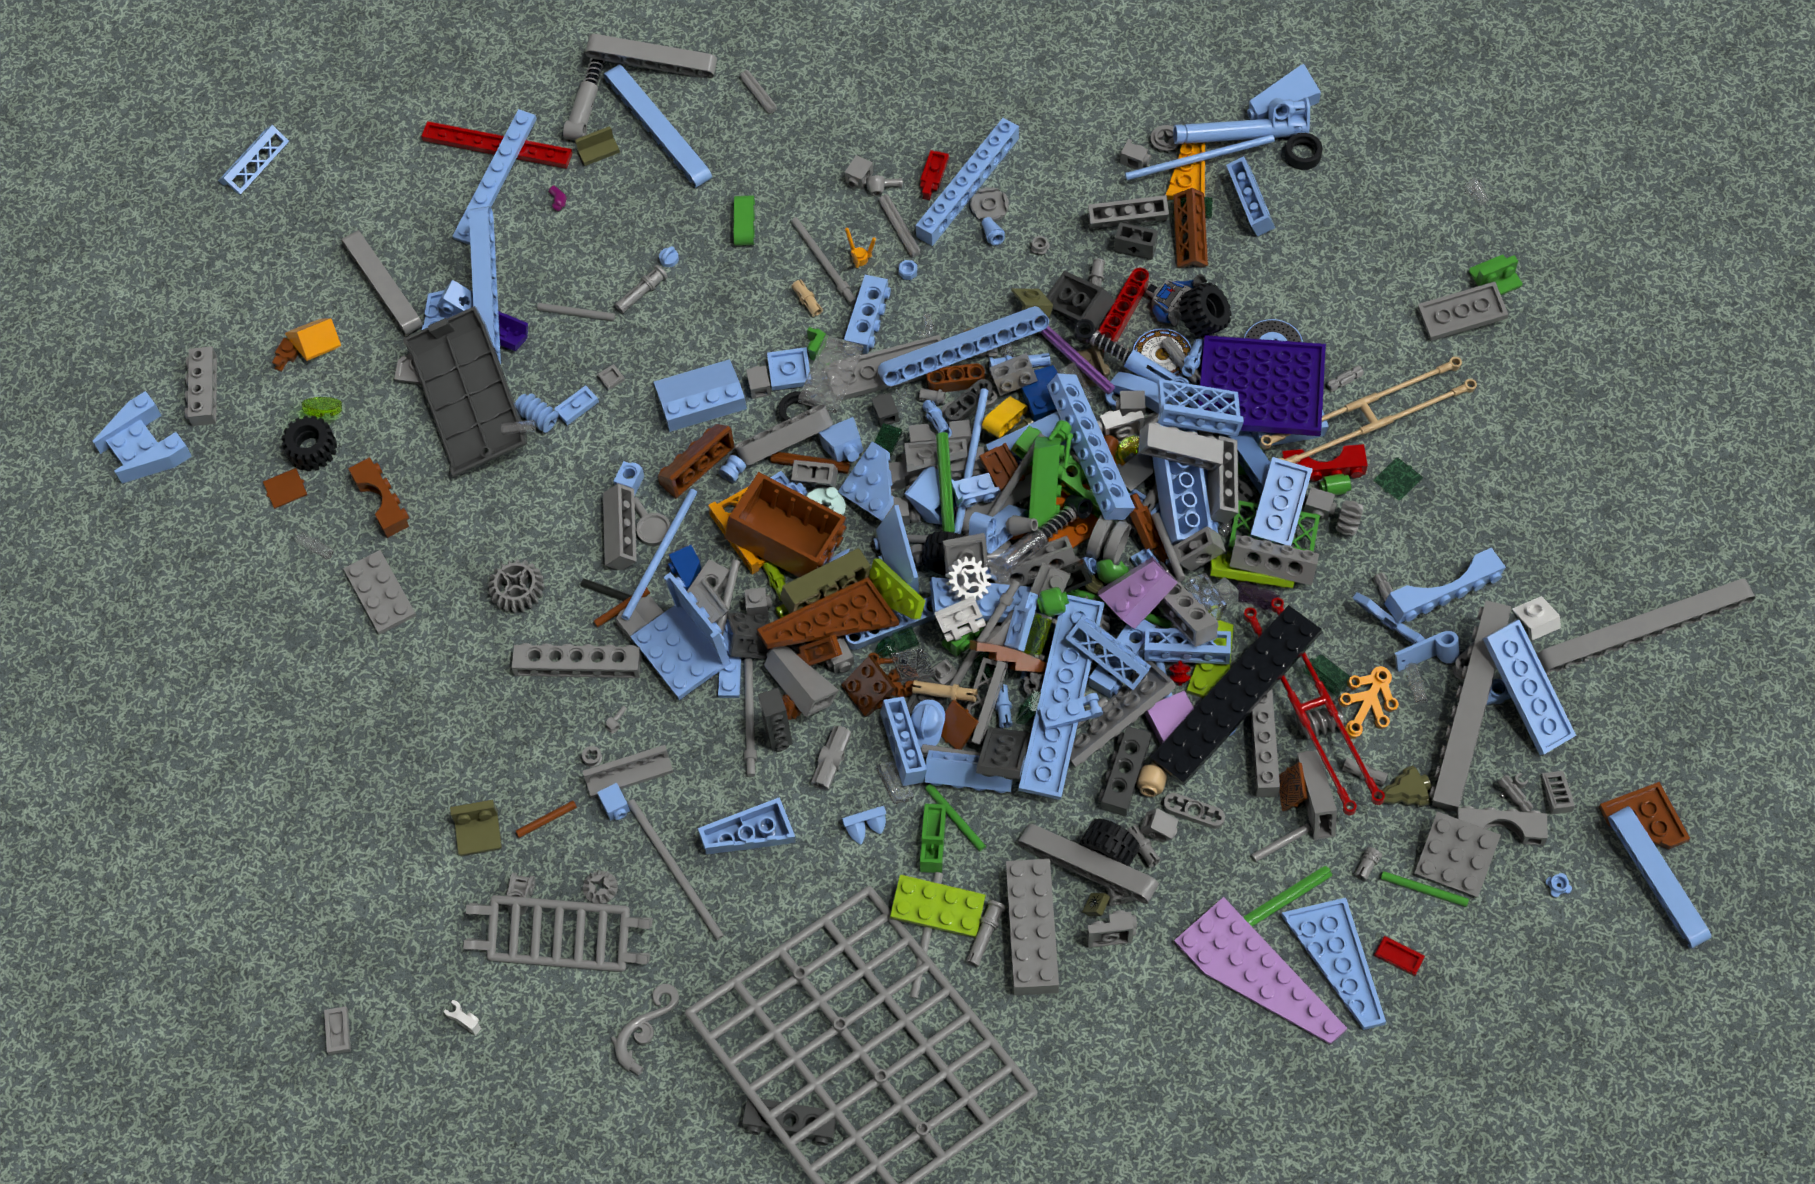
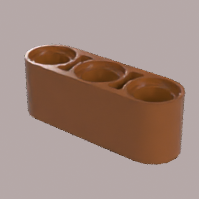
[927,363,985,392]

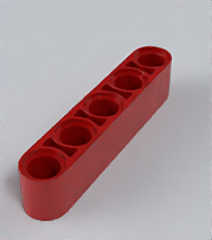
[1099,267,1149,353]

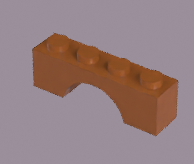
[348,457,410,538]

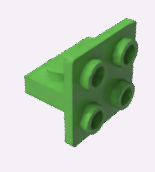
[1469,255,1523,295]

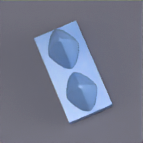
[841,806,886,845]

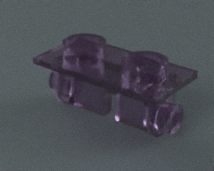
[1234,581,1280,612]

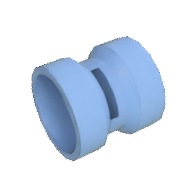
[718,455,746,483]

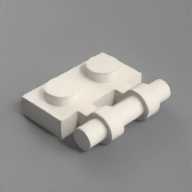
[934,596,986,642]

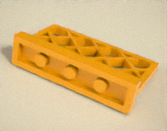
[708,486,768,575]

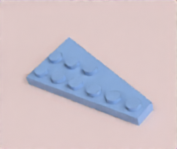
[1281,898,1386,1030]

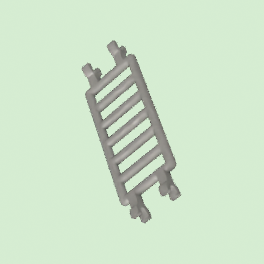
[463,895,653,972]

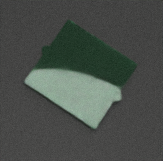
[1374,457,1423,501]

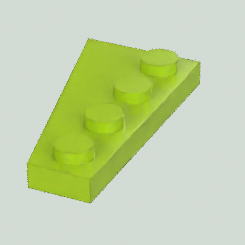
[1209,551,1294,588]
[869,559,926,619]
[1187,619,1234,698]

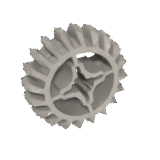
[488,559,545,614]

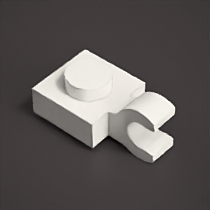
[444,1000,481,1036]

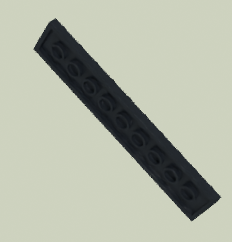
[1150,605,1322,785]

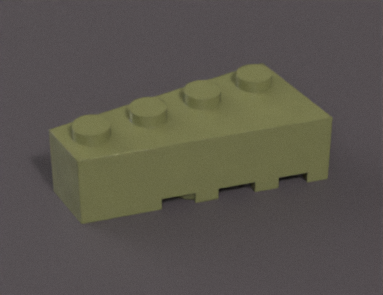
[780,548,871,613]

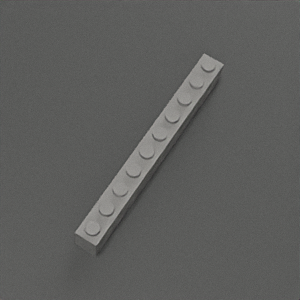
[1429,600,1511,812]

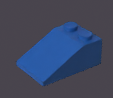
[1020,365,1058,422]

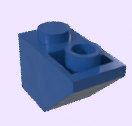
[668,545,702,591]

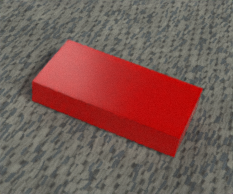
[1374,936,1425,976]

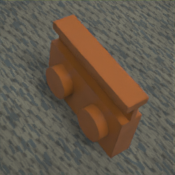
[979,442,1025,492]

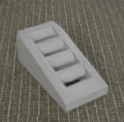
[1541,771,1575,815]

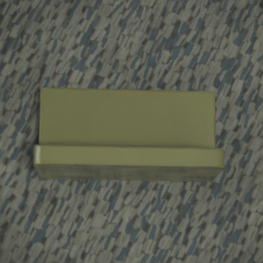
[575,126,620,166]

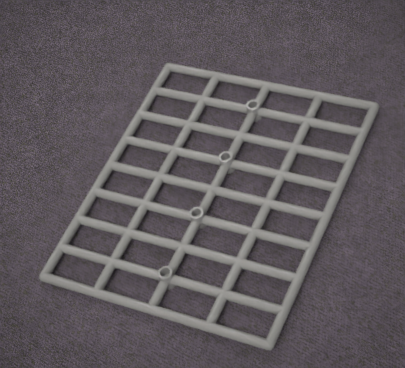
[685,886,1038,1184]

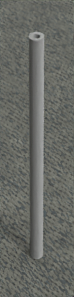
[627,799,724,940]

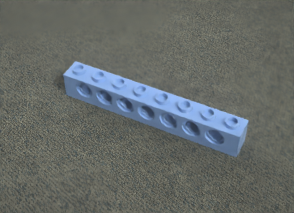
[916,118,1019,246]
[1047,373,1135,520]

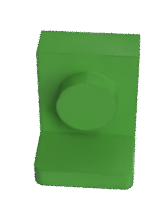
[807,327,828,362]

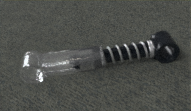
[983,495,1093,583]

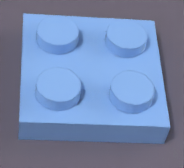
[767,347,812,391]

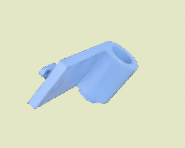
[1395,631,1460,672]

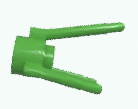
[1048,420,1073,469]

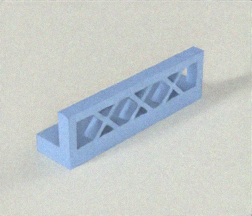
[218,125,289,195]
[1066,614,1151,690]
[1144,628,1231,664]

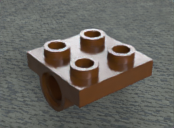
[841,656,896,716]

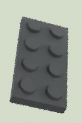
[976,727,1031,780]

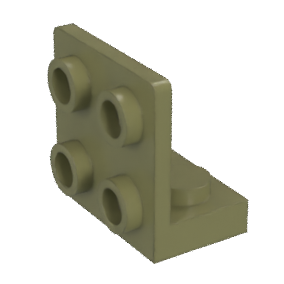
[450,800,502,856]

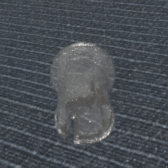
[1218,517,1241,537]

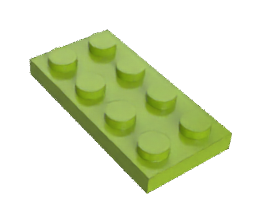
[890,875,986,938]

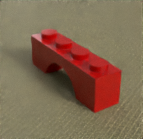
[1281,444,1368,481]

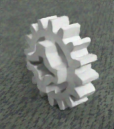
[945,557,991,601]

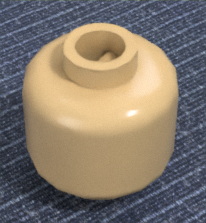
[1136,763,1167,797]

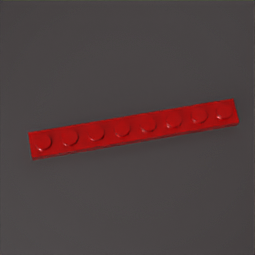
[421,121,573,169]

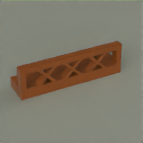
[1173,188,1208,268]

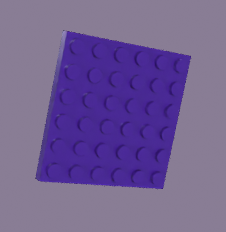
[1198,335,1326,437]

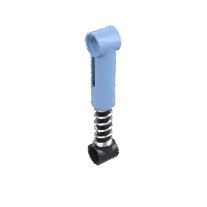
[1075,319,1189,401]

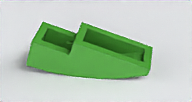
[920,804,946,873]

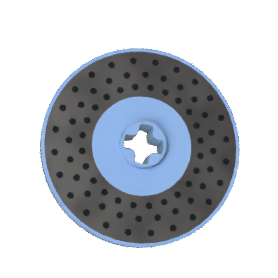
[1244,319,1303,342]

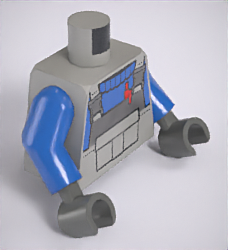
[1146,274,1207,326]

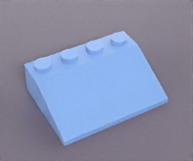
[653,359,747,432]
[873,505,919,594]

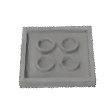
[1414,811,1501,897]

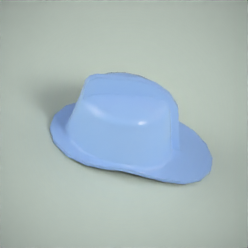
[911,700,945,748]

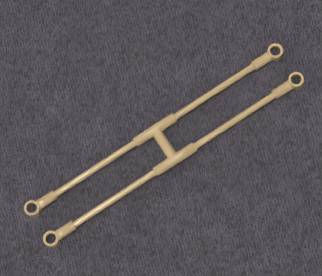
[1259,357,1477,463]

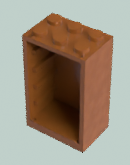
[725,472,847,577]

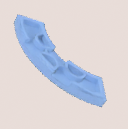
[1353,592,1425,644]

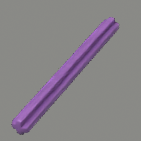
[1035,318,1115,394]

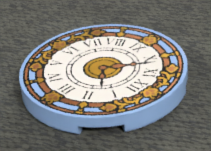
[1133,329,1191,376]

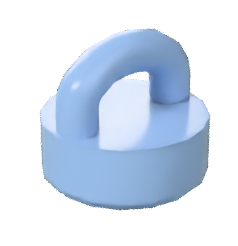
[659,246,679,267]

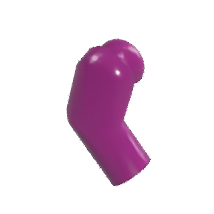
[548,185,567,211]

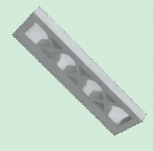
[967,657,1008,746]
[583,745,674,799]

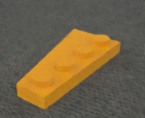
[1166,142,1205,200]

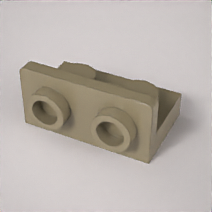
[1076,345,1110,389]

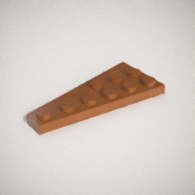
[757,577,899,649]

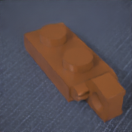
[1130,493,1162,550]
[797,634,842,666]

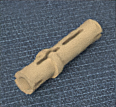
[912,680,978,703]

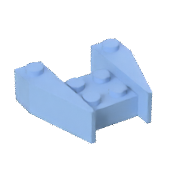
[93,391,192,483]

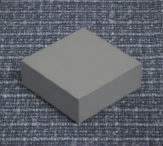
[597,364,625,391]

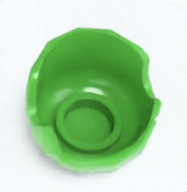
[1096,559,1129,584]

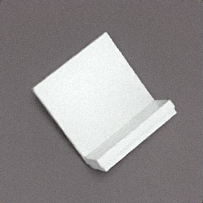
[1512,596,1561,640]

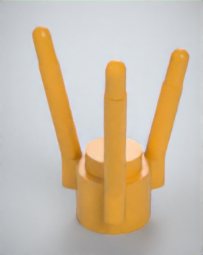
[845,228,876,268]

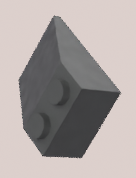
[1047,271,1115,331]

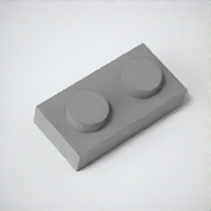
[324,1006,351,1055]

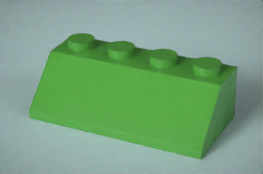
[1029,436,1065,527]

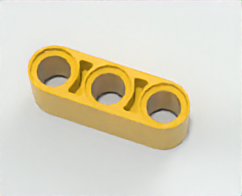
[981,396,1028,438]

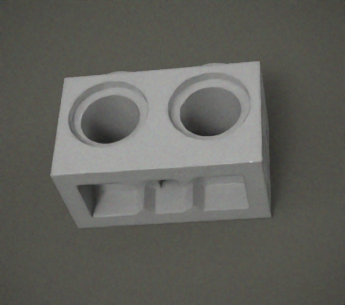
[989,353,1038,396]
[791,460,838,488]

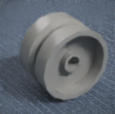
[1086,515,1131,565]

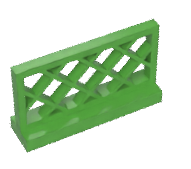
[1228,500,1320,563]

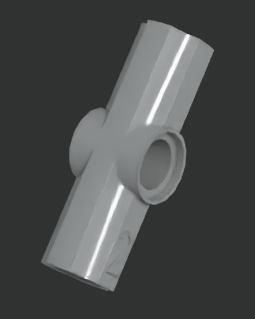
[811,726,851,791]

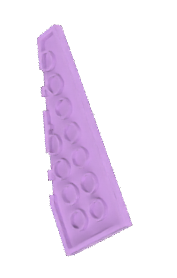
[1174,897,1347,1045]

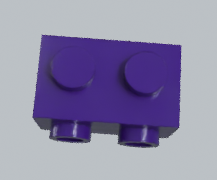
[498,311,528,351]

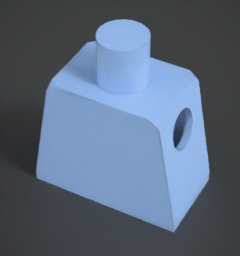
[818,417,864,462]

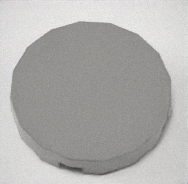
[970,187,1009,222]

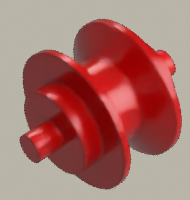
[1169,661,1191,686]

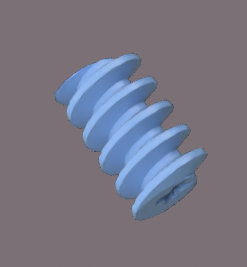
[515,393,559,433]

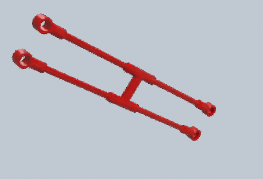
[1244,598,1385,816]

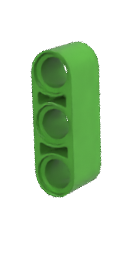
[734,195,755,246]

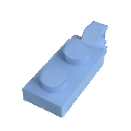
[1004,591,1038,651]

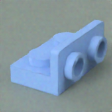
[952,473,1000,508]

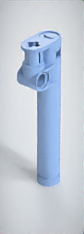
[1173,98,1310,144]

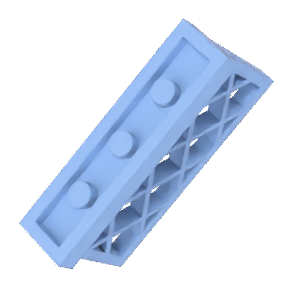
[1157,379,1244,436]

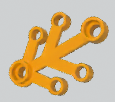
[1338,666,1399,739]

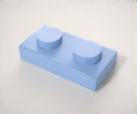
[554,385,599,425]

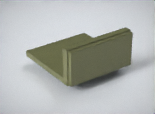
[1011,288,1053,318]

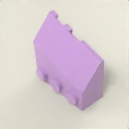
[1098,557,1178,629]

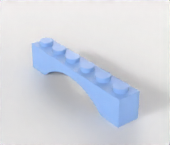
[1384,548,1506,624]

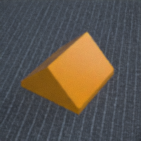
[285,318,341,361]

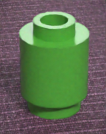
[1319,474,1351,496]

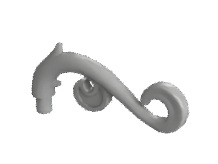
[611,984,679,1075]

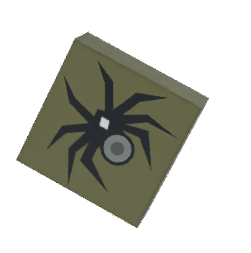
[1082,893,1110,916]

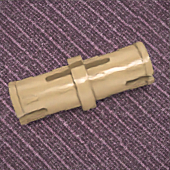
[791,280,823,317]

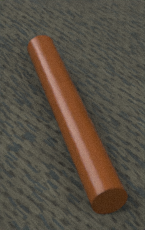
[594,587,650,627]
[516,800,577,838]

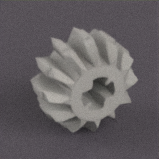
[1336,500,1363,536]

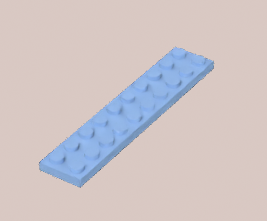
[1018,595,1105,800]

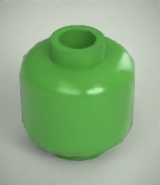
[1037,587,1069,617]

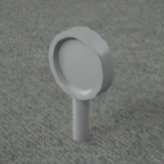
[635,497,671,546]

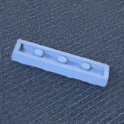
[718,619,742,698]

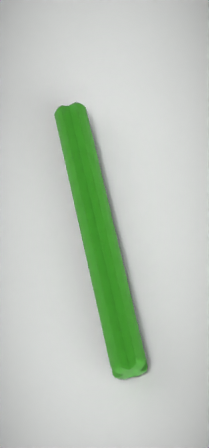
[936,432,955,532]
[1243,866,1332,927]

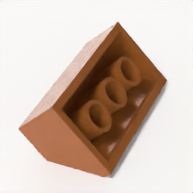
[657,424,735,499]

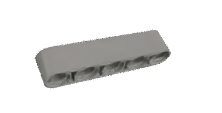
[735,404,833,466]

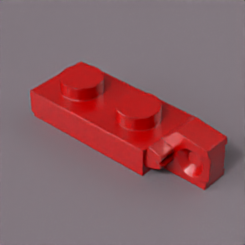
[920,150,949,201]

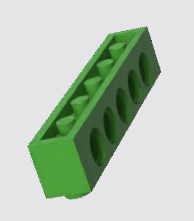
[1011,425,1102,519]

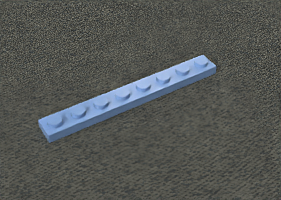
[452,109,537,245]

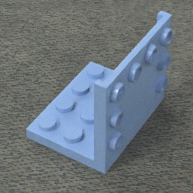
[630,572,731,700]

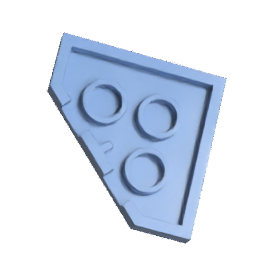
[838,441,894,521]

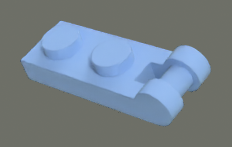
[1039,693,1103,730]

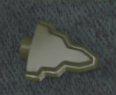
[1378,765,1432,807]

